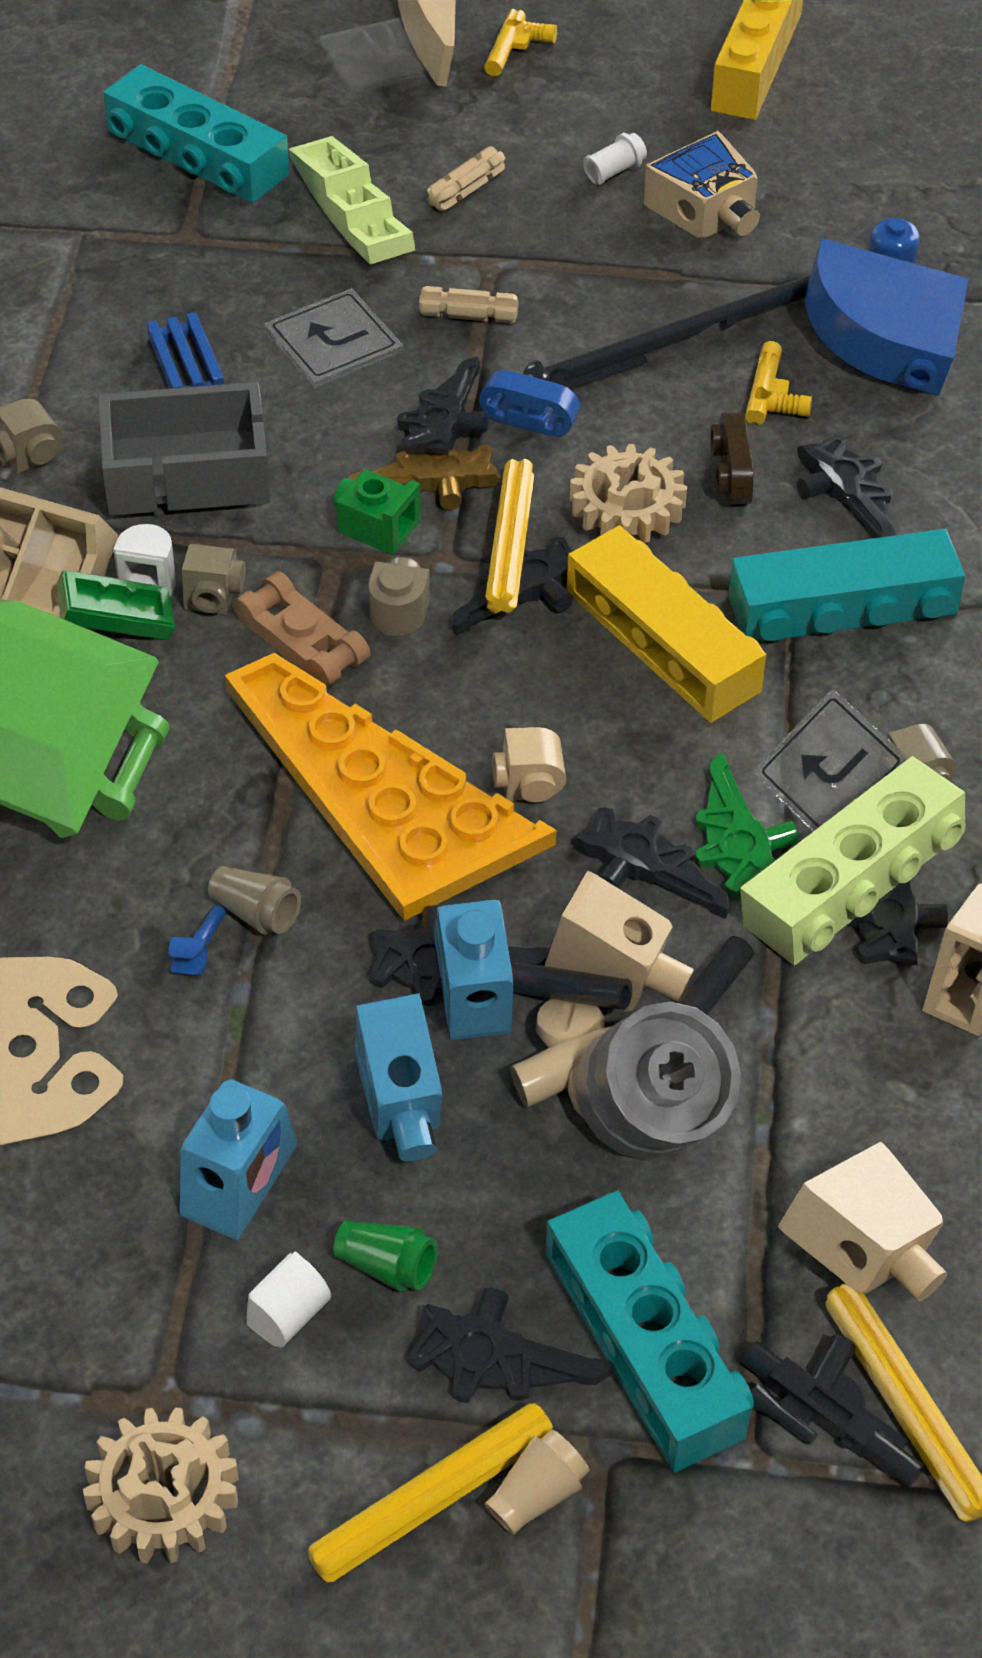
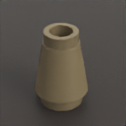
[208,866,301,935]

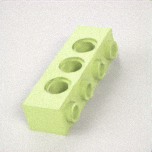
[740,756,966,966]

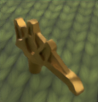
[348,445,500,510]

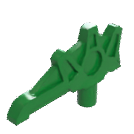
[695,753,798,898]

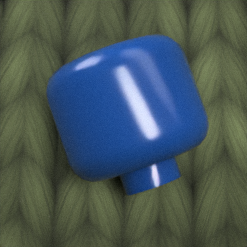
[869,218,920,263]

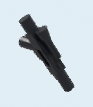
[742,1335,924,1488]

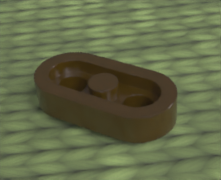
[710,412,753,504]

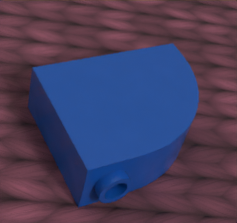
[805,238,968,396]

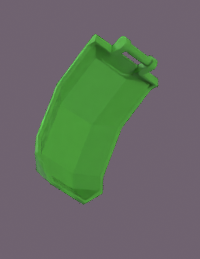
[0,599,170,838]

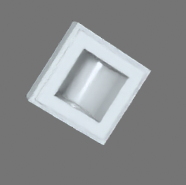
[113,524,176,596]
[246,1252,331,1347]

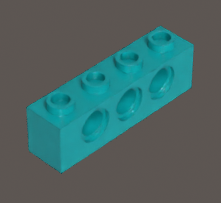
[103,64,289,204]
[546,1190,754,1473]

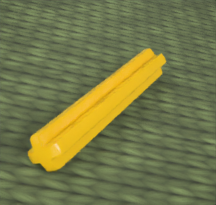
[485,458,534,614]
[825,1283,982,1522]
[308,1403,553,1583]

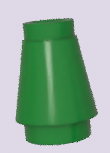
[334,1220,438,1292]

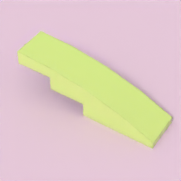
[289,136,415,264]

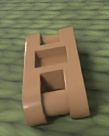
[233,571,371,688]

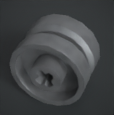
[576,1001,741,1160]

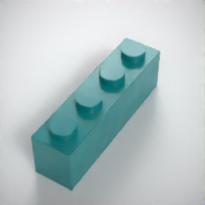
[728,529,966,642]

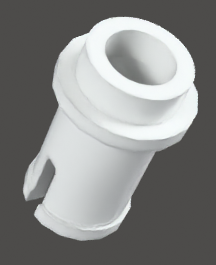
[583,133,647,185]

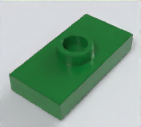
[57,570,175,640]

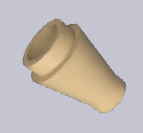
[484,1429,590,1535]

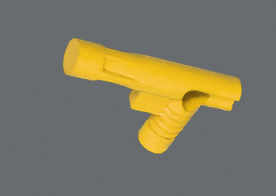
[484,9,557,76]
[745,341,812,425]

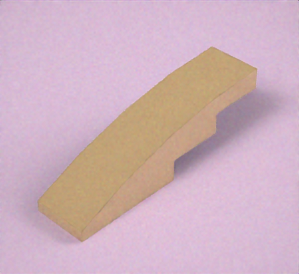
[398,0,456,87]

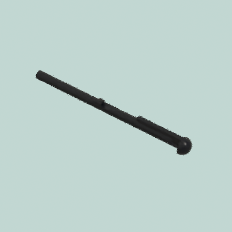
[523,275,810,390]

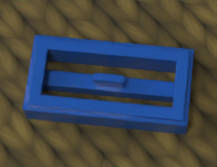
[147,312,224,389]

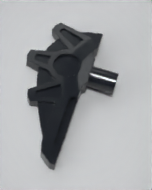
[397,357,489,456]
[797,434,897,538]
[452,537,574,636]
[571,807,730,919]
[846,881,948,965]
[369,905,550,1006]
[408,1287,612,1403]

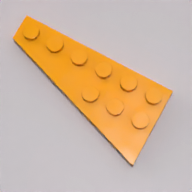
[225,653,557,921]

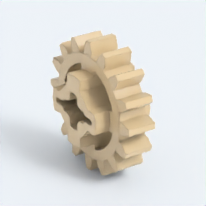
[570,444,687,543]
[83,1407,239,1563]

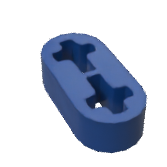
[479,370,581,437]

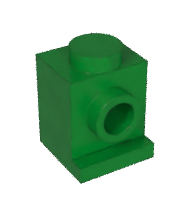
[333,469,421,555]

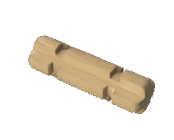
[427,146,505,212]
[419,286,518,324]

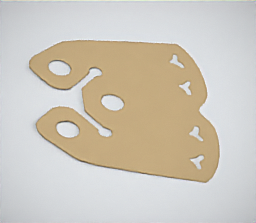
[0,957,123,1145]

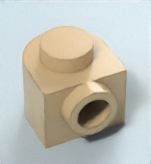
[492,727,566,802]

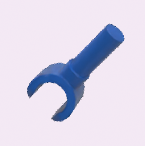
[169,905,226,975]

